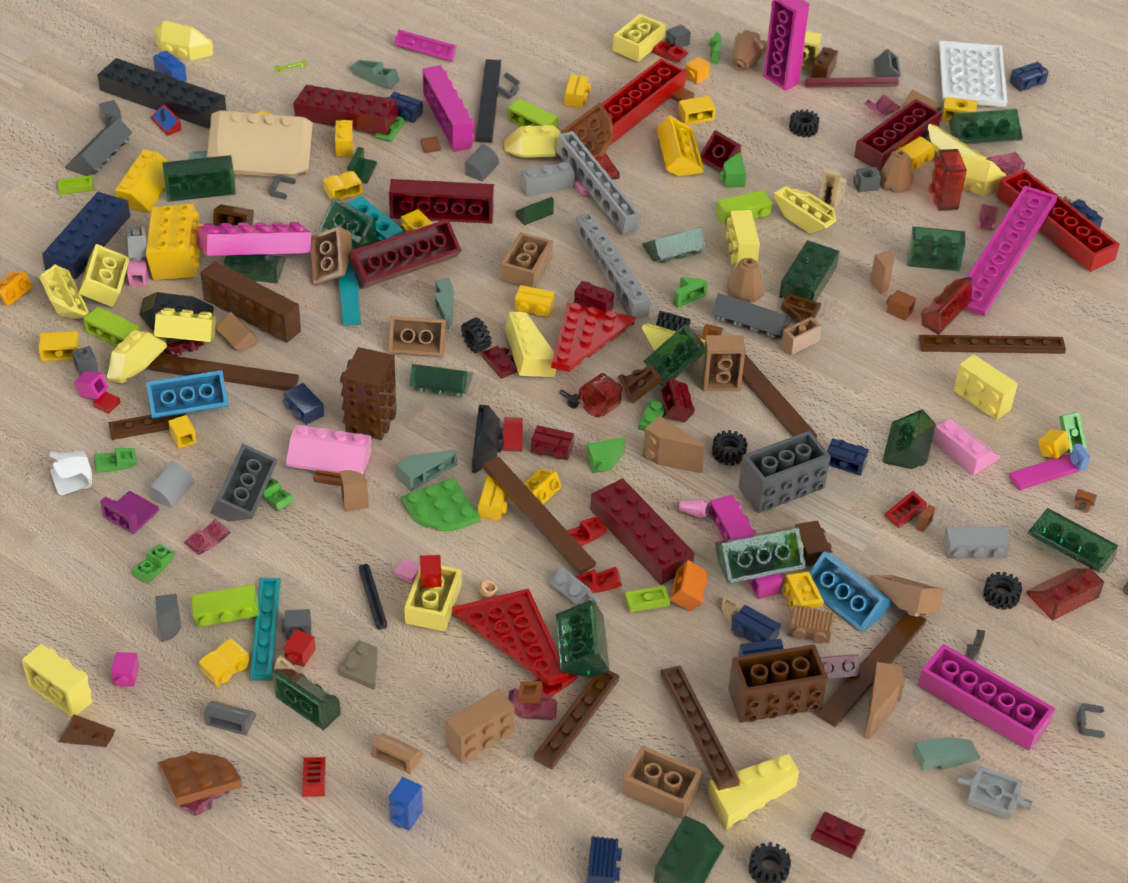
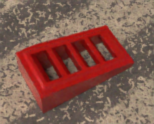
[884,491,927,528]
[302,757,326,797]

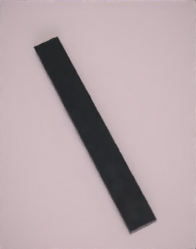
[476,59,501,143]

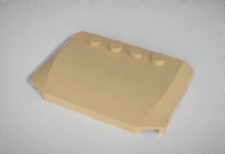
[207,111,312,178]

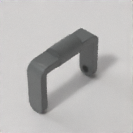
[496,73,520,99]
[269,175,296,199]
[1077,703,1105,738]

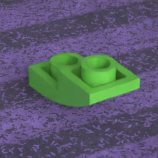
[709,32,722,64]
[132,544,175,583]

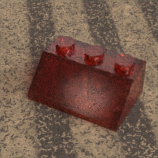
[921,277,972,335]
[1026,568,1104,621]

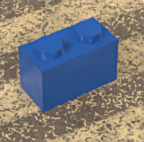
[153,50,187,81]
[389,776,423,831]

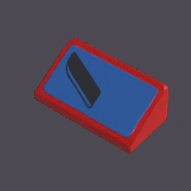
[151,104,182,136]

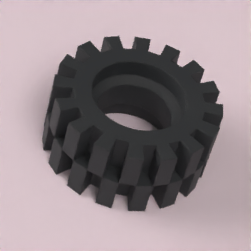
[789,109,820,138]
[656,311,691,333]
[461,317,492,353]
[712,430,747,465]
[983,571,1023,610]
[749,842,791,883]

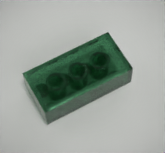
[162,155,236,202]
[779,240,840,301]

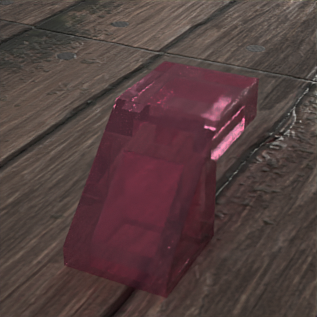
[865,94,900,117]
[508,688,557,720]

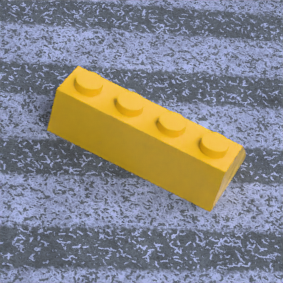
[656,115,704,177]
[115,149,177,213]

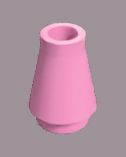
[679,499,710,519]

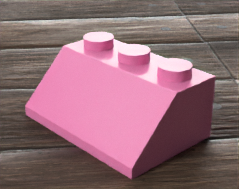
[932,418,1001,476]

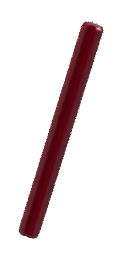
[805,77,899,88]

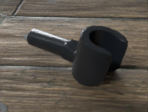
[560,390,580,409]

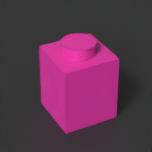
[74,371,109,399]
[111,652,139,687]

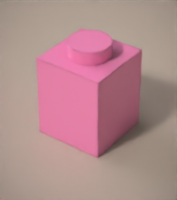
[127,258,149,286]

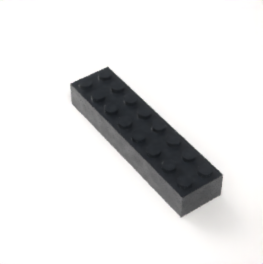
[97,58,227,129]

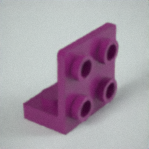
[100,491,159,534]

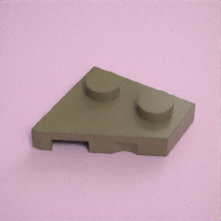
[338,640,378,690]

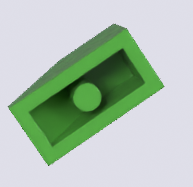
[720,153,746,188]
[587,437,625,473]

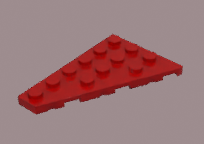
[551,302,636,372]
[452,588,569,686]

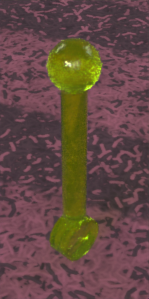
[274,60,307,72]

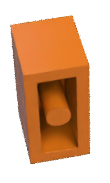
[670,560,708,612]

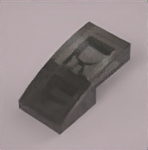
[964,629,985,662]

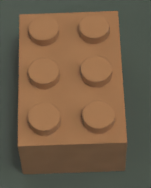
[500,232,553,288]
[702,335,745,391]
[445,688,514,764]
[622,746,703,819]

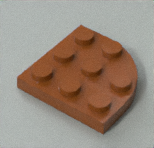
[561,102,613,160]
[158,752,242,806]

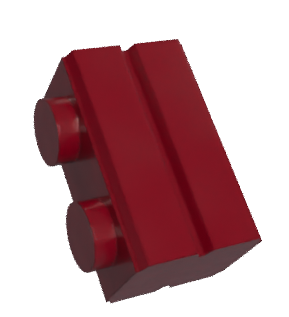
[574,281,614,311]
[661,378,695,423]
[531,425,574,460]

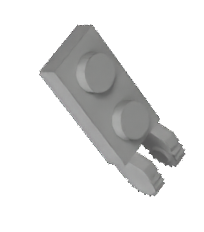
[548,566,601,614]

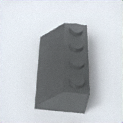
[65,118,133,176]
[711,293,792,338]
[210,443,278,521]

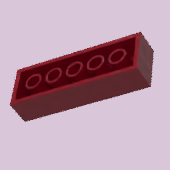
[293,85,398,135]
[854,99,942,171]
[389,179,494,224]
[348,219,462,289]
[590,478,695,585]

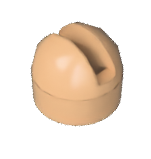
[480,581,497,598]

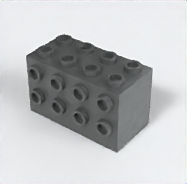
[738,431,831,513]

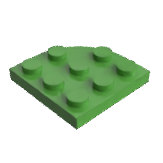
[401,477,480,531]

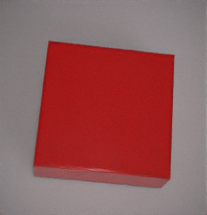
[93,391,121,414]

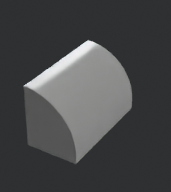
[150,461,194,508]

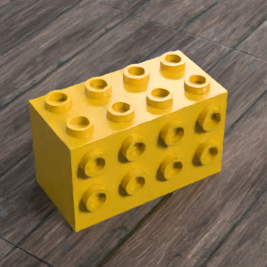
[146,204,202,281]

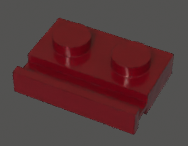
[811,811,866,859]

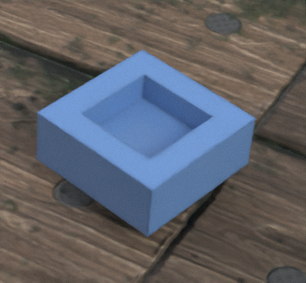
[1070,443,1090,471]

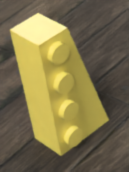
[505,312,557,377]
[707,754,799,831]

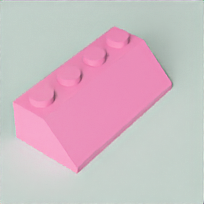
[286,425,371,474]

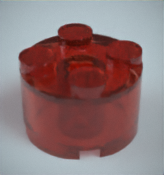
[579,373,623,418]

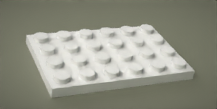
[939,41,1007,107]

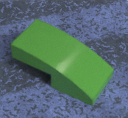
[375,116,404,142]
[94,448,137,473]
[262,477,294,510]

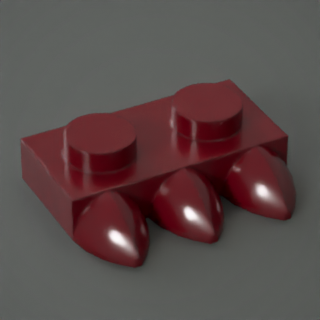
[163,339,205,357]
[482,345,518,379]

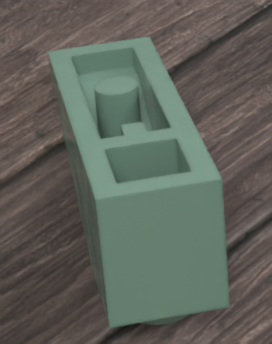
[396,449,457,491]

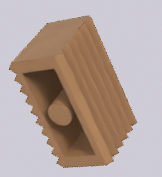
[781,317,822,355]
[788,605,835,643]

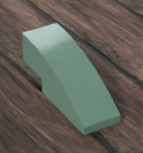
[349,60,400,88]
[434,277,454,330]
[913,738,980,771]

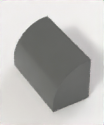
[874,48,901,78]
[465,144,499,182]
[155,593,181,642]
[204,701,256,736]

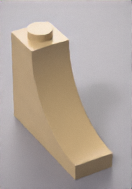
[819,168,847,211]

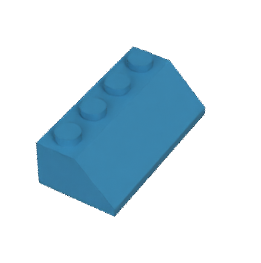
[146,370,229,419]
[809,551,893,632]

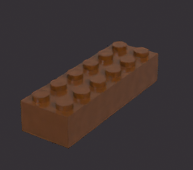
[200,261,301,343]

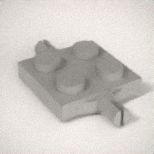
[957,766,1033,820]

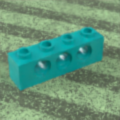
[344,196,404,242]

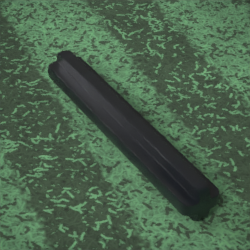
[359,563,387,630]

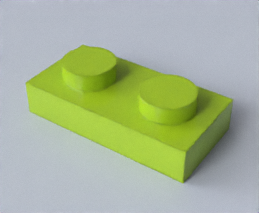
[625,585,670,613]

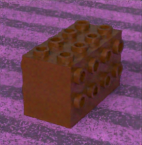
[340,347,397,440]
[728,644,828,723]

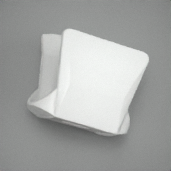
[49,450,92,495]

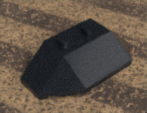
[139,292,214,331]
[472,404,503,473]

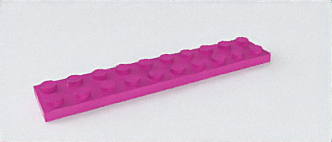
[952,186,1057,317]

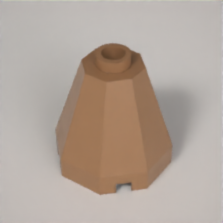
[732,30,767,70]
[879,150,914,193]
[727,258,764,302]

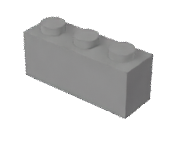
[521,162,575,197]
[126,225,147,260]
[944,526,1010,559]

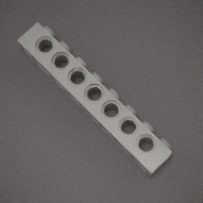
[556,131,640,234]
[576,213,650,319]

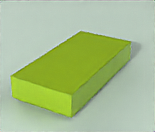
[58,176,94,195]

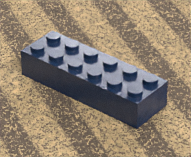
[42,192,130,279]

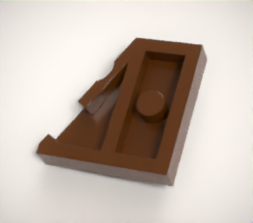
[781,293,821,322]
[618,365,663,403]
[58,714,115,747]

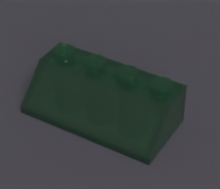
[949,109,1023,144]
[1027,508,1119,573]
[715,527,806,584]
[556,599,610,678]

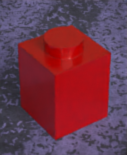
[420,555,442,588]
[284,629,316,667]

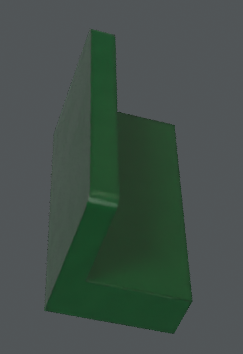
[347,147,377,184]
[516,197,554,225]

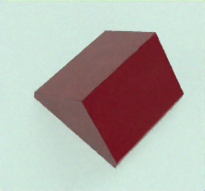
[700,130,741,172]

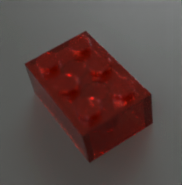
[929,149,967,211]

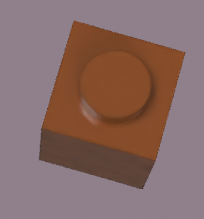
[886,289,916,321]

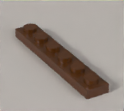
[534,666,620,769]

